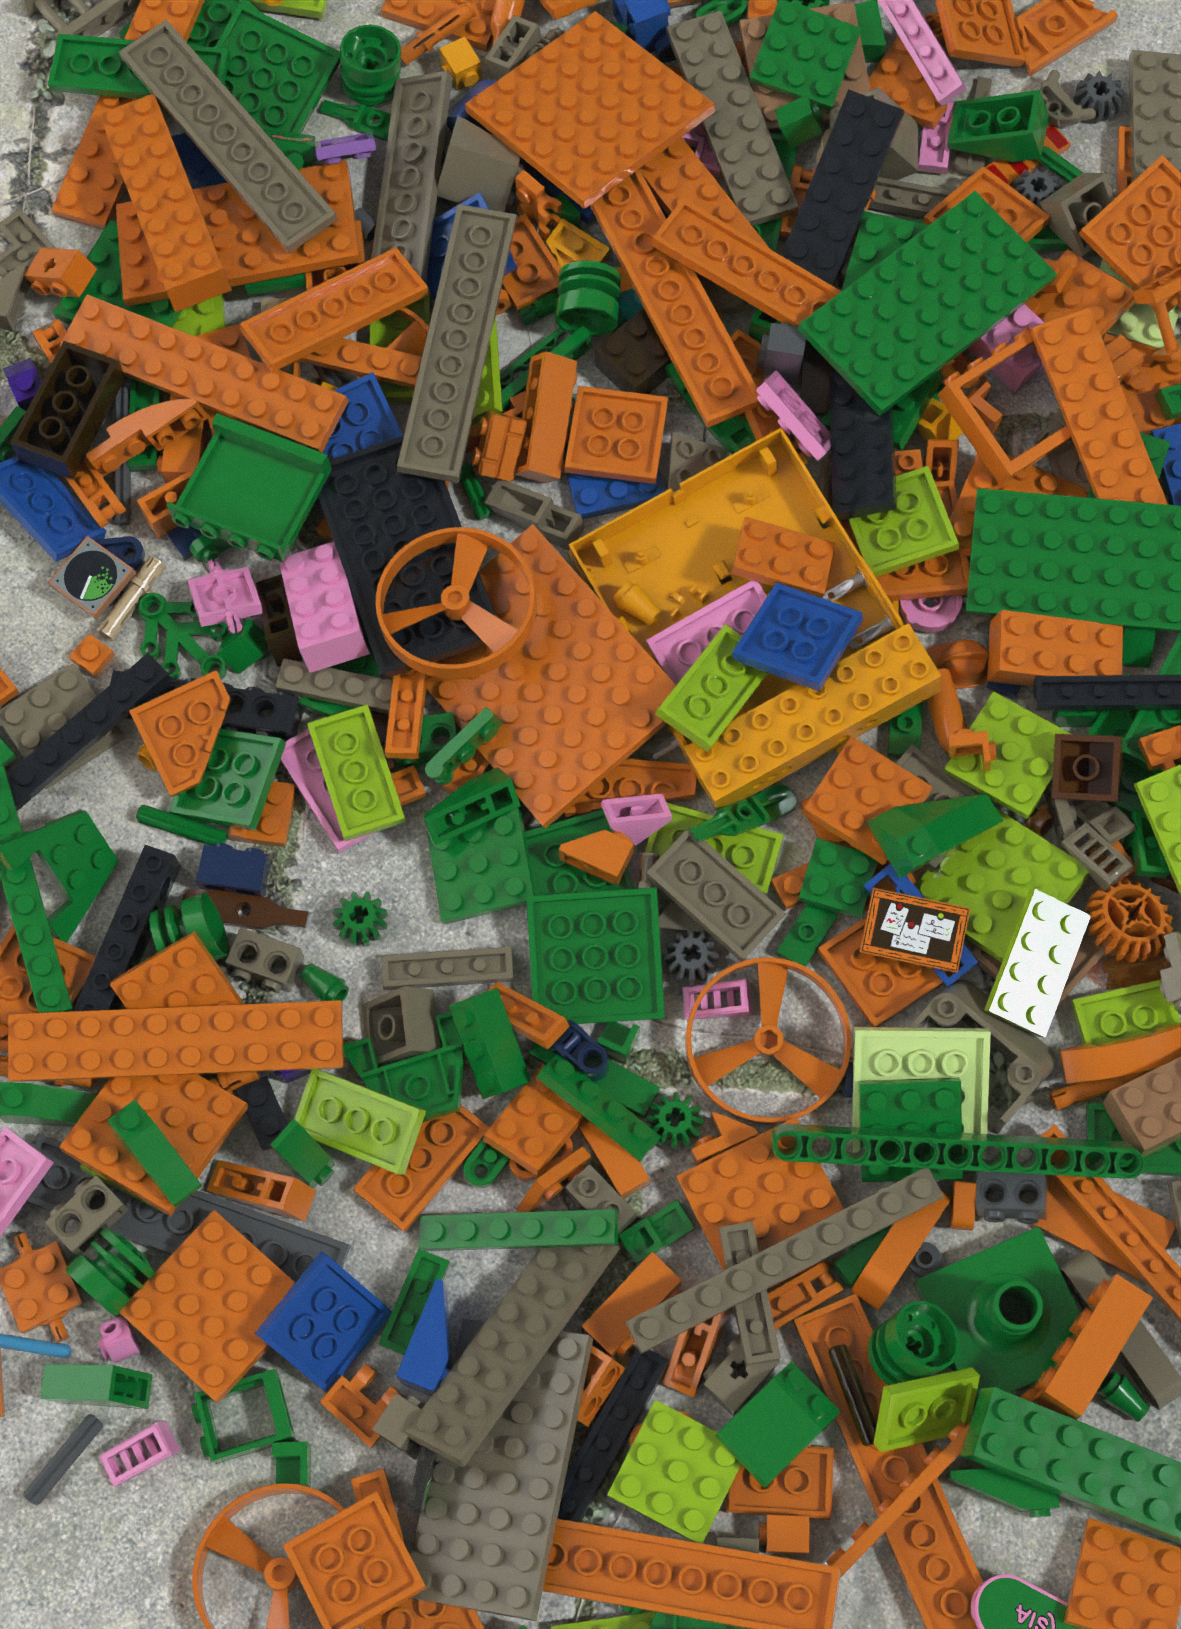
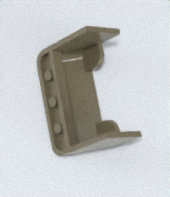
[908,980,1056,1134]

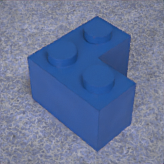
[613,0,671,53]

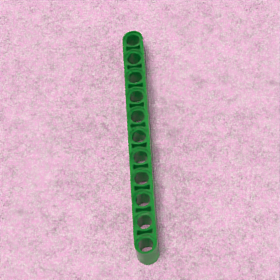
[770,1124,1145,1179]

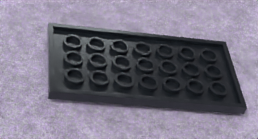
[318,436,496,680]

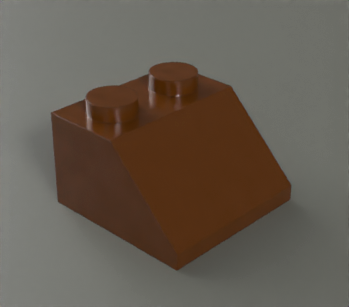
[1052,734,1124,802]

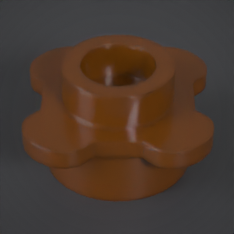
[1025,803,1055,837]

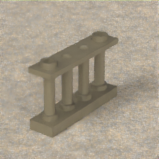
[22,0,141,39]

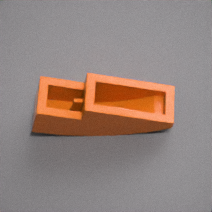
[578,1118,650,1199]

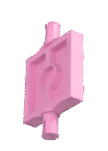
[187,558,263,633]

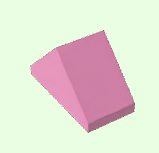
[601,793,672,846]

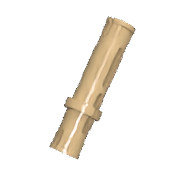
[96,555,166,641]

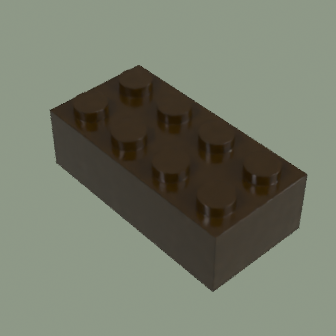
[595,304,724,394]
[10,341,125,480]

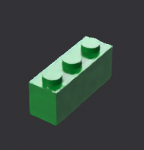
[449,988,531,1099]

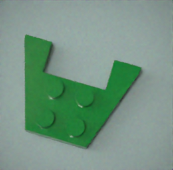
[0,810,119,943]
[344,1011,465,1123]

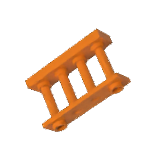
[1133,266,1181,364]

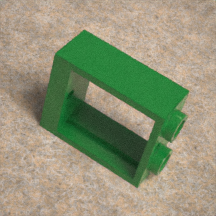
[191,1369,296,1464]

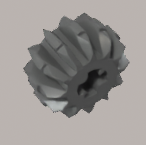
[1074,70,1125,123]
[1013,166,1062,209]
[663,929,719,986]

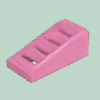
[682,979,753,1020]
[99,1421,180,1487]

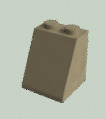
[830,87,918,180]
[437,116,524,212]

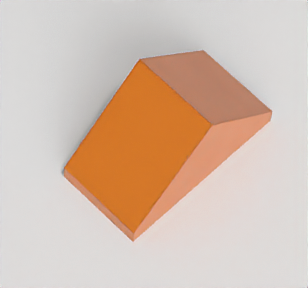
[923,439,959,483]

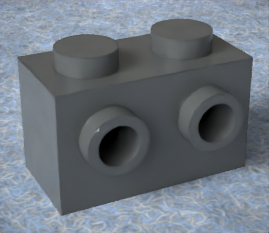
[757,323,806,385]

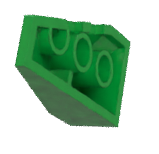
[867,793,1003,879]

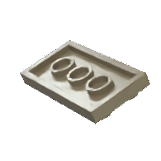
[645,827,786,962]

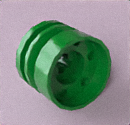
[340,24,401,106]
[555,260,621,336]
[149,892,229,960]
[64,1227,156,1318]
[867,1301,960,1385]

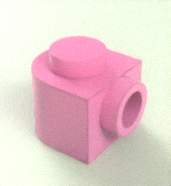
[98,1316,141,1364]

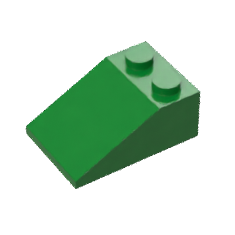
[947,90,1049,162]
[715,1361,841,1488]

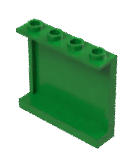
[166,413,332,562]

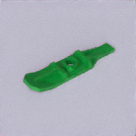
[320,100,391,142]
[689,784,797,843]

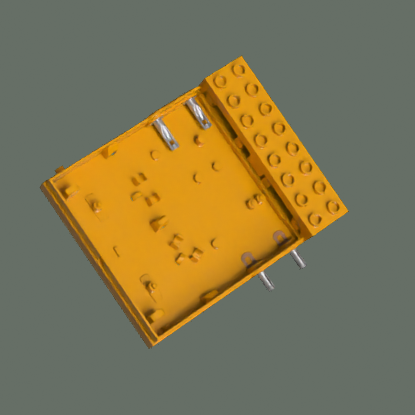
[567,428,942,811]

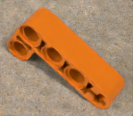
[850,1189,952,1311]

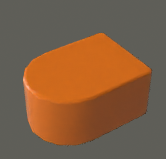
[949,1181,977,1231]

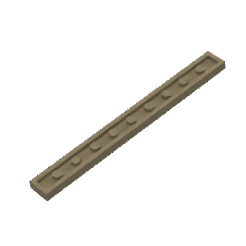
[625,1168,944,1354]

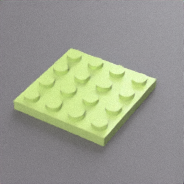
[851,1027,991,1159]

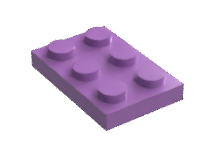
[315,132,376,164]

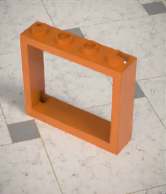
[938,327,1072,486]

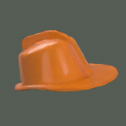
[926,639,989,689]

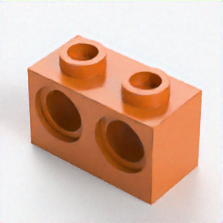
[577,1346,626,1428]

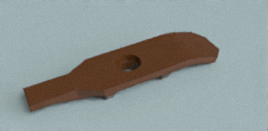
[180,888,309,930]

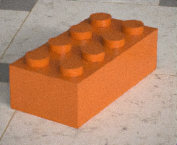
[987,610,1123,687]
[1033,1274,1153,1420]

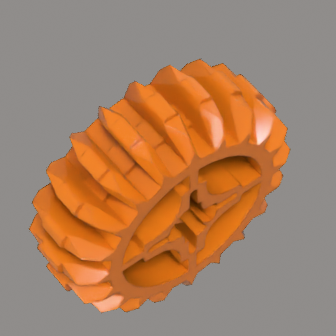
[1084,878,1173,964]

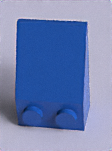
[396,1278,452,1396]

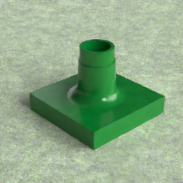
[913,1227,1080,1410]

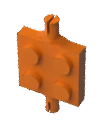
[0,1233,86,1343]

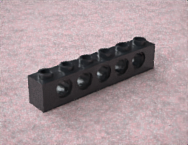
[110,669,302,742]
[73,845,181,1012]

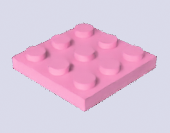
[756,370,832,461]

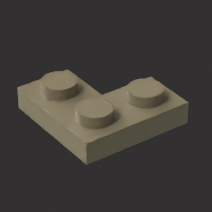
[0,209,55,278]

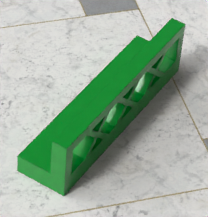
[500,325,592,413]

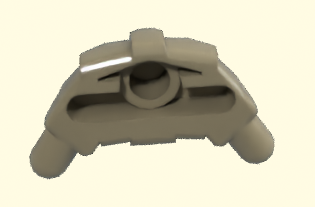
[1040,70,1096,128]

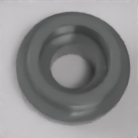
[908,1242,942,1277]

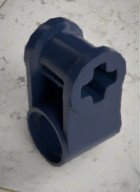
[549,1019,609,1082]

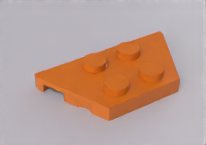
[1016,0,1118,77]

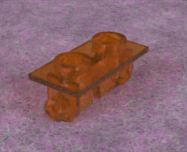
[1102,950,1171,990]

